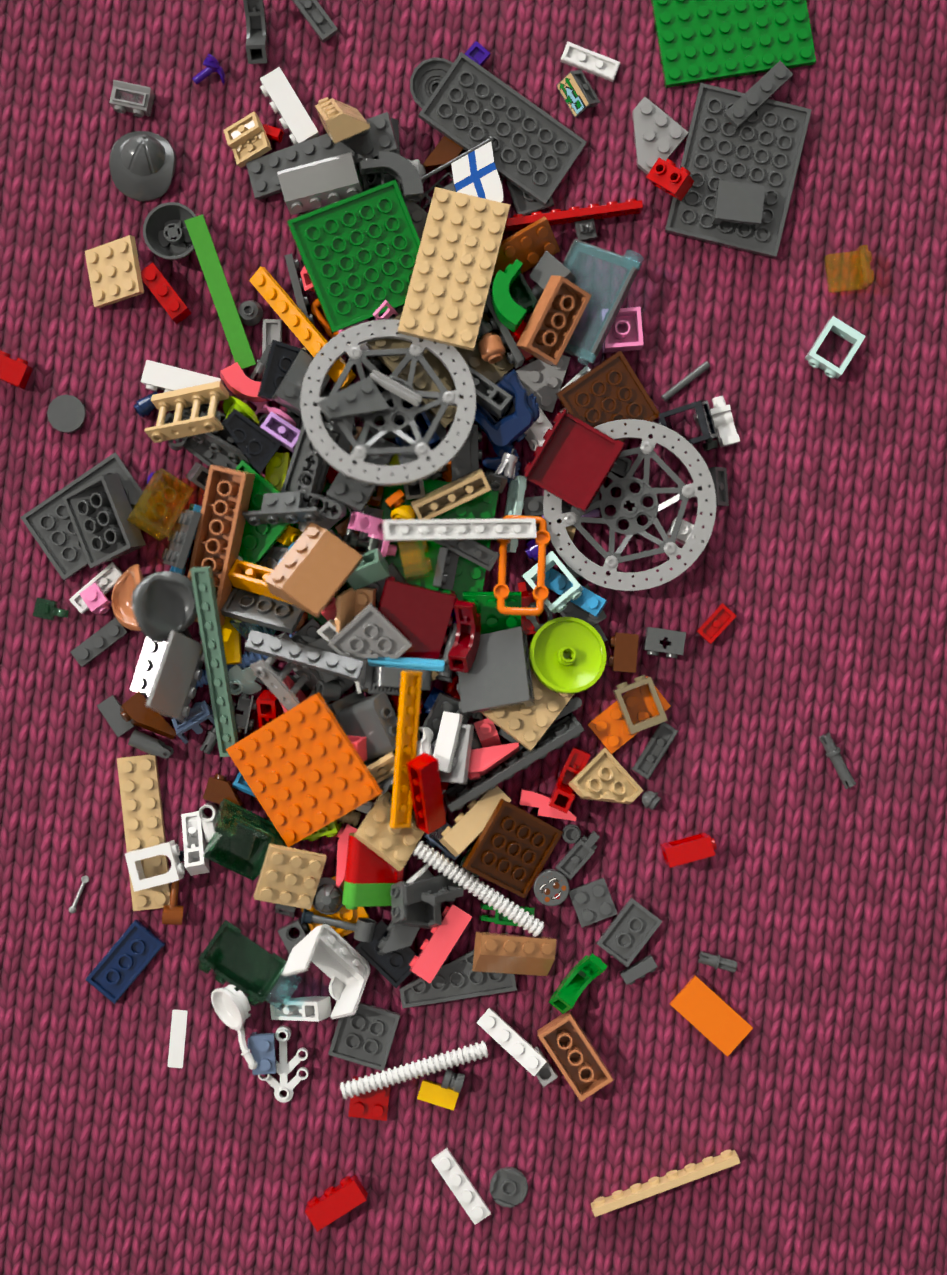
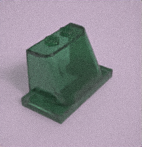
[203,798,287,881]

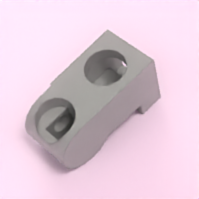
[534,1046,558,1087]

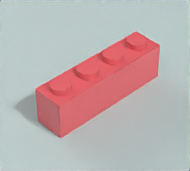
[409,904,472,983]

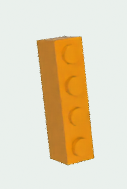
[228,559,290,604]

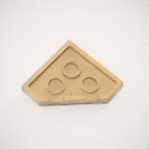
[568,748,644,804]

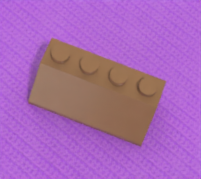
[472,932,557,976]

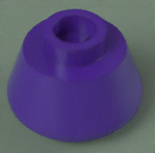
[525,539,548,561]

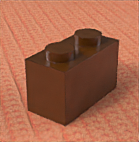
[608,633,639,673]

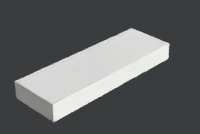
[560,42,621,82]
[69,562,123,614]
[433,711,463,773]

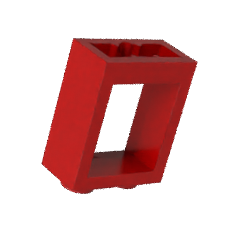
[660,832,717,868]

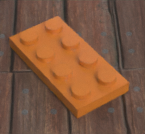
[587,676,671,754]

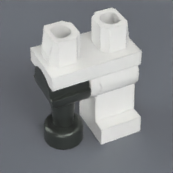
[693,396,740,451]

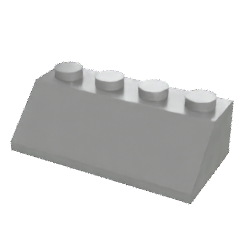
[277,152,364,215]

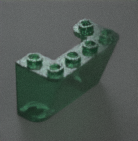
[197,920,287,1007]

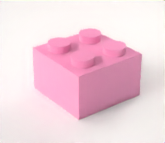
[600,307,644,353]

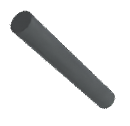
[661,361,711,402]

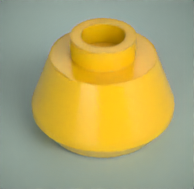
[391,505,416,520]

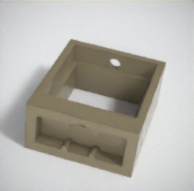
[613,675,668,734]

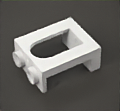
[125,840,185,892]

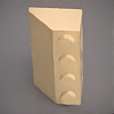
[315,97,370,144]

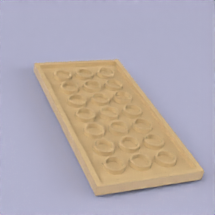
[398,187,510,351]

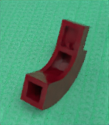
[447,600,481,673]

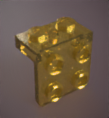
[824,245,874,293]

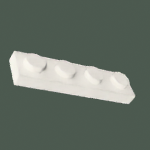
[477,1008,547,1076]
[431,1148,491,1225]

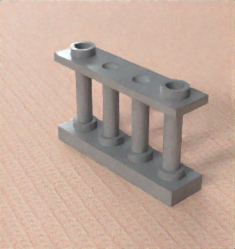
[250,632,323,711]

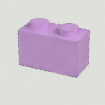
[260,411,300,453]

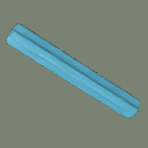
[368,657,445,671]

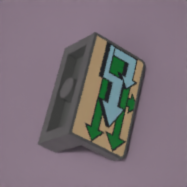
[556,70,600,117]

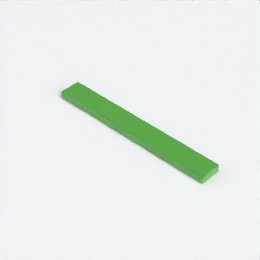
[184,214,256,369]

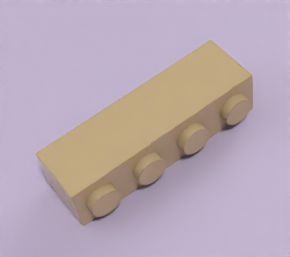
[411,468,491,520]
[439,786,511,857]

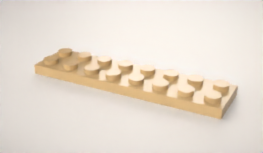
[117,754,171,911]

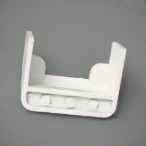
[282,924,370,1019]

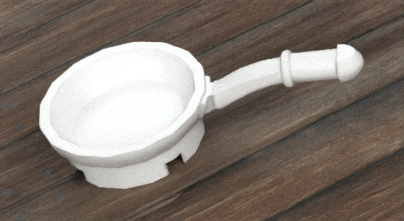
[211,985,258,1070]

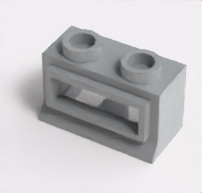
[109,80,155,117]

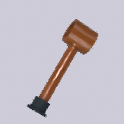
[162,851,184,925]

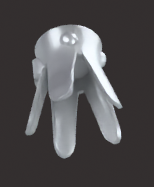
[495,449,519,479]

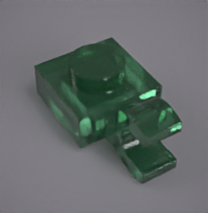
[33,597,69,620]

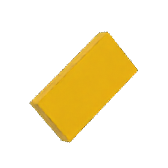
[417,1079,459,1111]

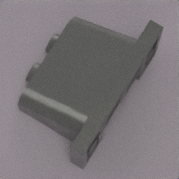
[328,690,398,767]

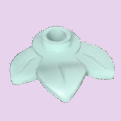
[228,665,262,695]

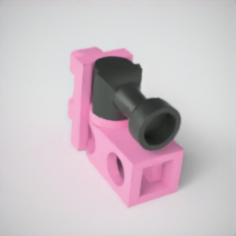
[346,512,397,557]

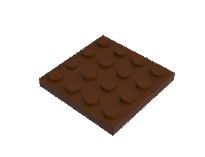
[556,350,660,442]
[462,798,563,899]

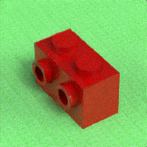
[646,158,694,201]

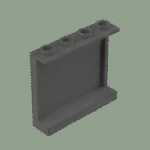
[455,627,535,718]

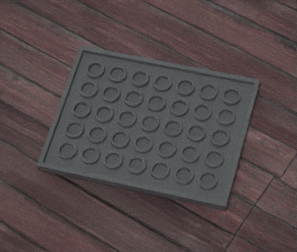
[665,83,812,258]

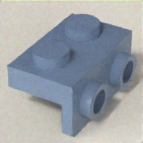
[247,1032,277,1075]

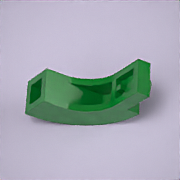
[491,259,527,333]
[549,953,607,1014]

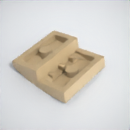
[224,112,272,168]

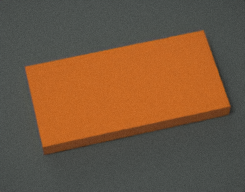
[670,975,753,1057]

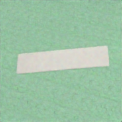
[168,1010,188,1068]

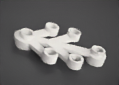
[258,1025,309,1103]

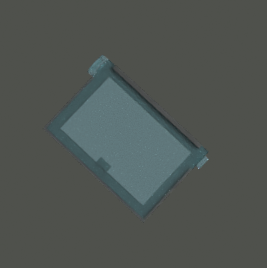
[562,239,644,366]

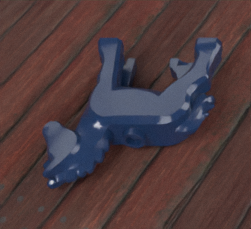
[474,369,540,484]

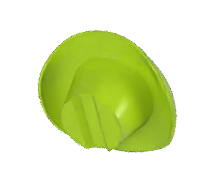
[223,396,260,427]

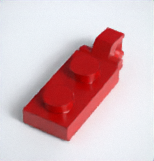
[517,582,540,635]

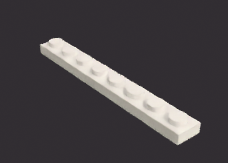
[383,518,537,541]

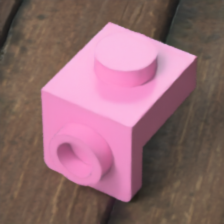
[79,583,112,615]

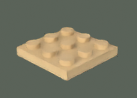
[85,235,144,308]
[354,791,424,871]
[254,843,327,910]

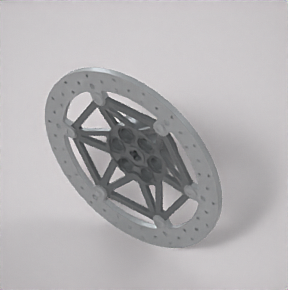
[300,319,476,486]
[543,419,716,591]

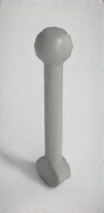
[69,875,90,914]

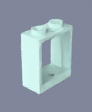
[805,316,866,379]
[523,551,584,614]

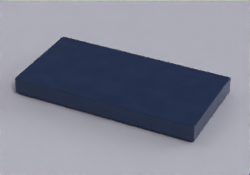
[85,919,165,1004]

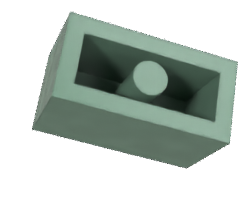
[347,548,389,591]

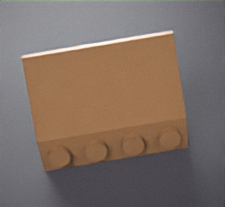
[265,523,363,617]

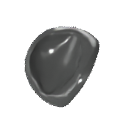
[109,131,176,202]
[132,571,197,642]

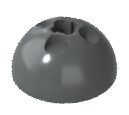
[143,202,196,260]

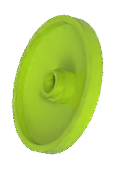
[529,617,606,694]

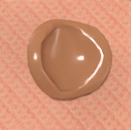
[111,564,144,631]

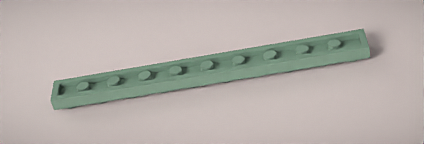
[190,566,239,757]

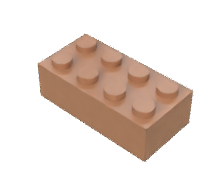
[516,276,592,365]
[537,1010,613,1101]

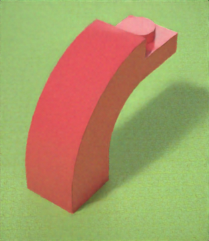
[220,362,270,402]

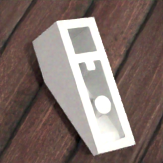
[181,811,210,876]
[270,996,332,1022]

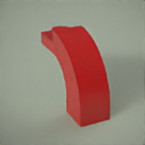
[549,746,591,814]

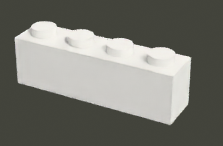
[260,67,320,145]
[141,360,224,405]

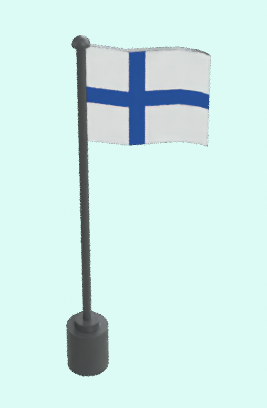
[400,136,503,203]

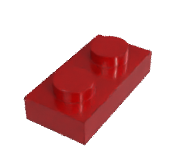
[696,603,736,644]

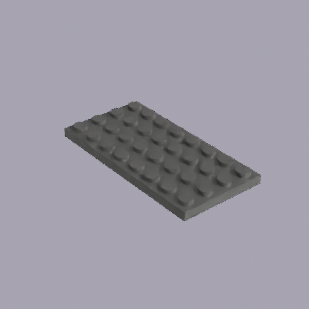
[418,52,587,206]

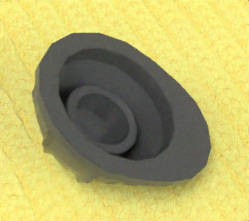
[313,877,343,915]

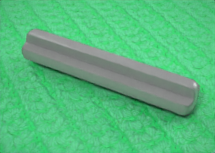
[370,370,423,407]

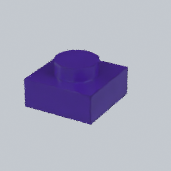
[465,41,490,66]

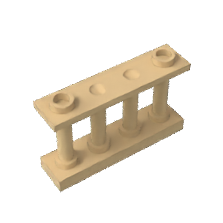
[145,381,229,443]

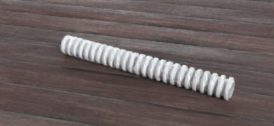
[413,840,544,937]
[340,1041,488,1100]

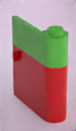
[342,833,404,910]

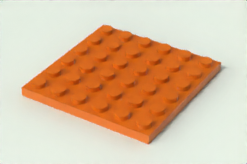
[226,692,382,847]

